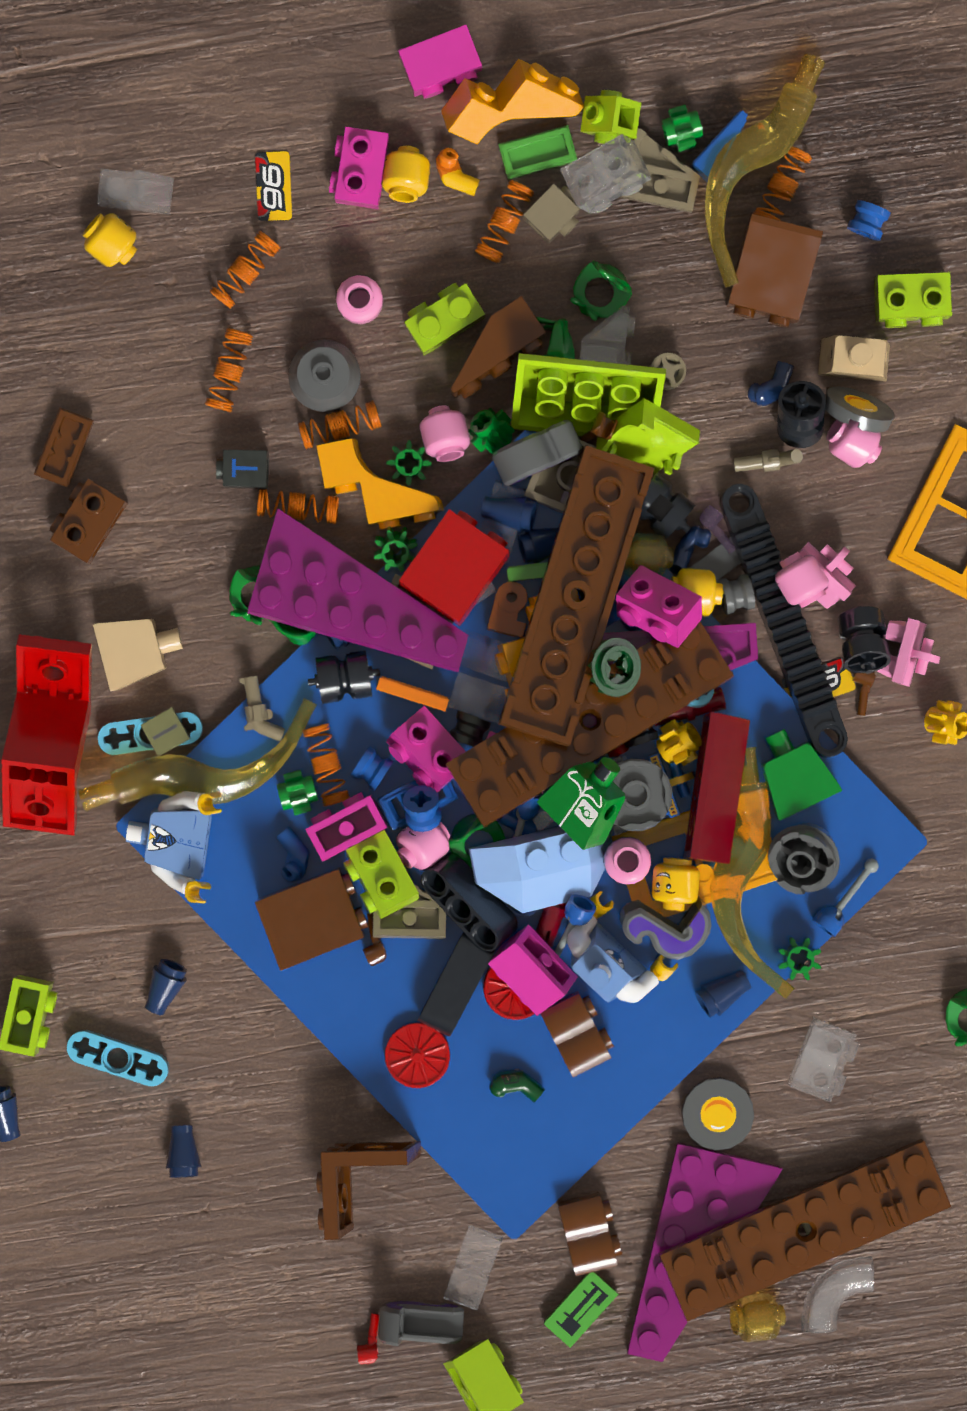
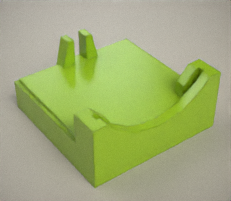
[596,398,700,475]

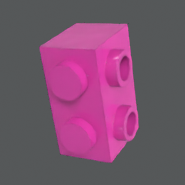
[398,25,482,99]
[329,127,389,209]
[616,565,702,648]
[386,706,466,792]
[305,792,389,862]
[488,924,578,1016]

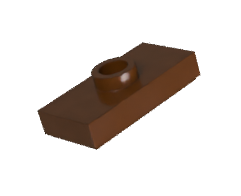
[34,407,94,488]

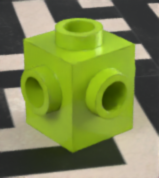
[580,90,641,145]

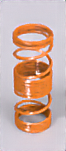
[753,145,812,221]
[475,180,534,263]
[210,231,281,309]
[205,328,253,412]
[298,400,382,449]
[257,488,339,525]
[302,723,350,807]

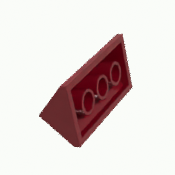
[683,712,750,864]

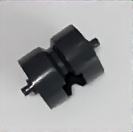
[777,381,826,448]
[639,472,696,541]
[837,606,891,674]
[308,650,381,704]

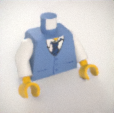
[126,791,222,904]
[567,891,678,1003]

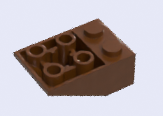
[451,296,546,399]

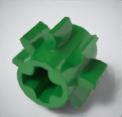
[661,104,703,152]
[468,408,515,454]
[386,440,432,486]
[374,526,418,572]
[277,770,319,815]
[777,937,821,980]

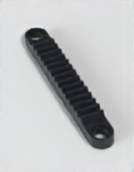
[720,484,848,758]

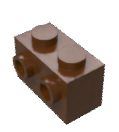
[49,479,128,564]

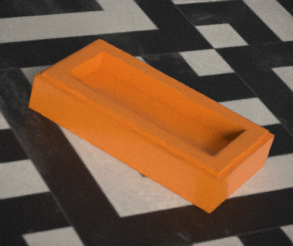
[376,676,449,712]

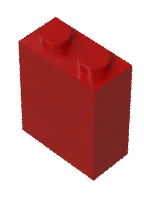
[399,509,510,627]

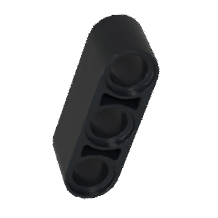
[421,853,518,951]
[417,932,496,1037]

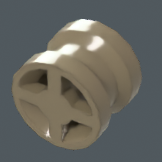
[650,353,686,391]

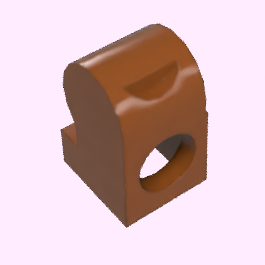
[487,581,527,638]

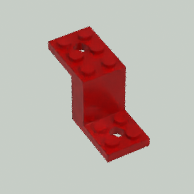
[1,634,92,836]

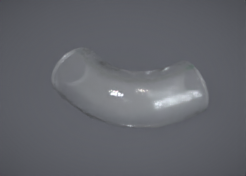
[801,1256,874,1333]

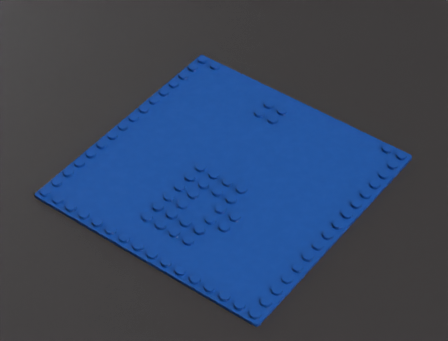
[116,430,927,1239]

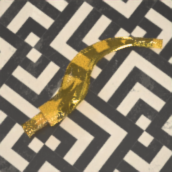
[705,54,825,288]
[78,698,317,812]
[710,747,795,999]

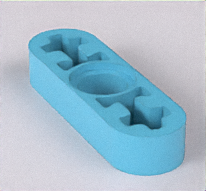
[98,712,203,755]
[67,1030,169,1086]

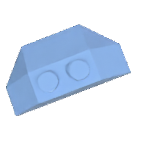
[469,826,612,913]

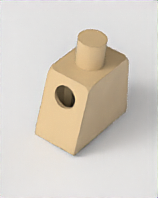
[818,335,890,382]
[93,619,183,691]

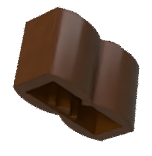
[541,991,614,1077]
[557,1192,622,1276]

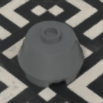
[288,339,361,412]
[768,823,840,895]

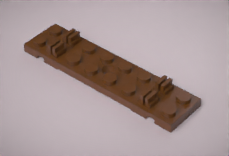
[498,445,655,747]
[446,622,734,828]
[658,1139,951,1322]

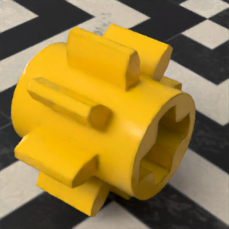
[924,700,967,745]
[656,719,702,766]

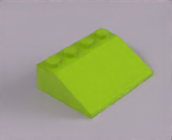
[511,353,666,436]

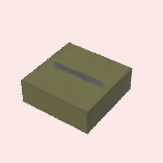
[141,707,191,757]

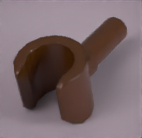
[580,412,618,443]
[852,671,876,716]
[363,913,387,966]

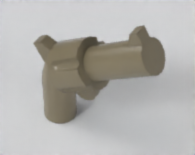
[733,449,803,472]
[239,676,285,742]

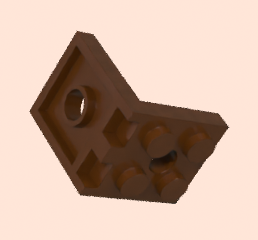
[316,1141,421,1240]

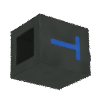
[216,450,269,489]

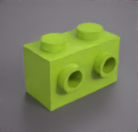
[874,272,952,328]
[404,283,485,356]
[343,830,419,919]
[0,975,58,1057]
[443,1339,524,1411]

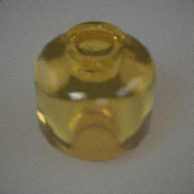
[624,532,674,578]
[730,1293,786,1343]

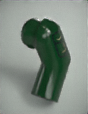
[489,1069,545,1103]

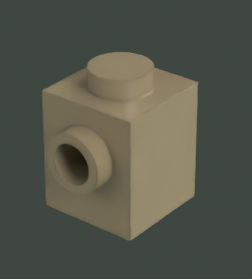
[523,184,580,244]

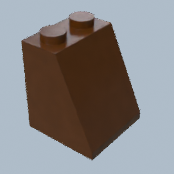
[726,214,823,327]
[255,868,369,971]

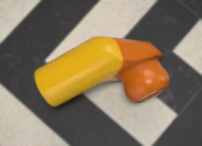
[436,148,480,196]

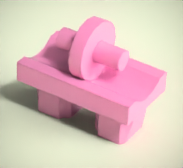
[799,542,856,609]
[877,618,940,687]

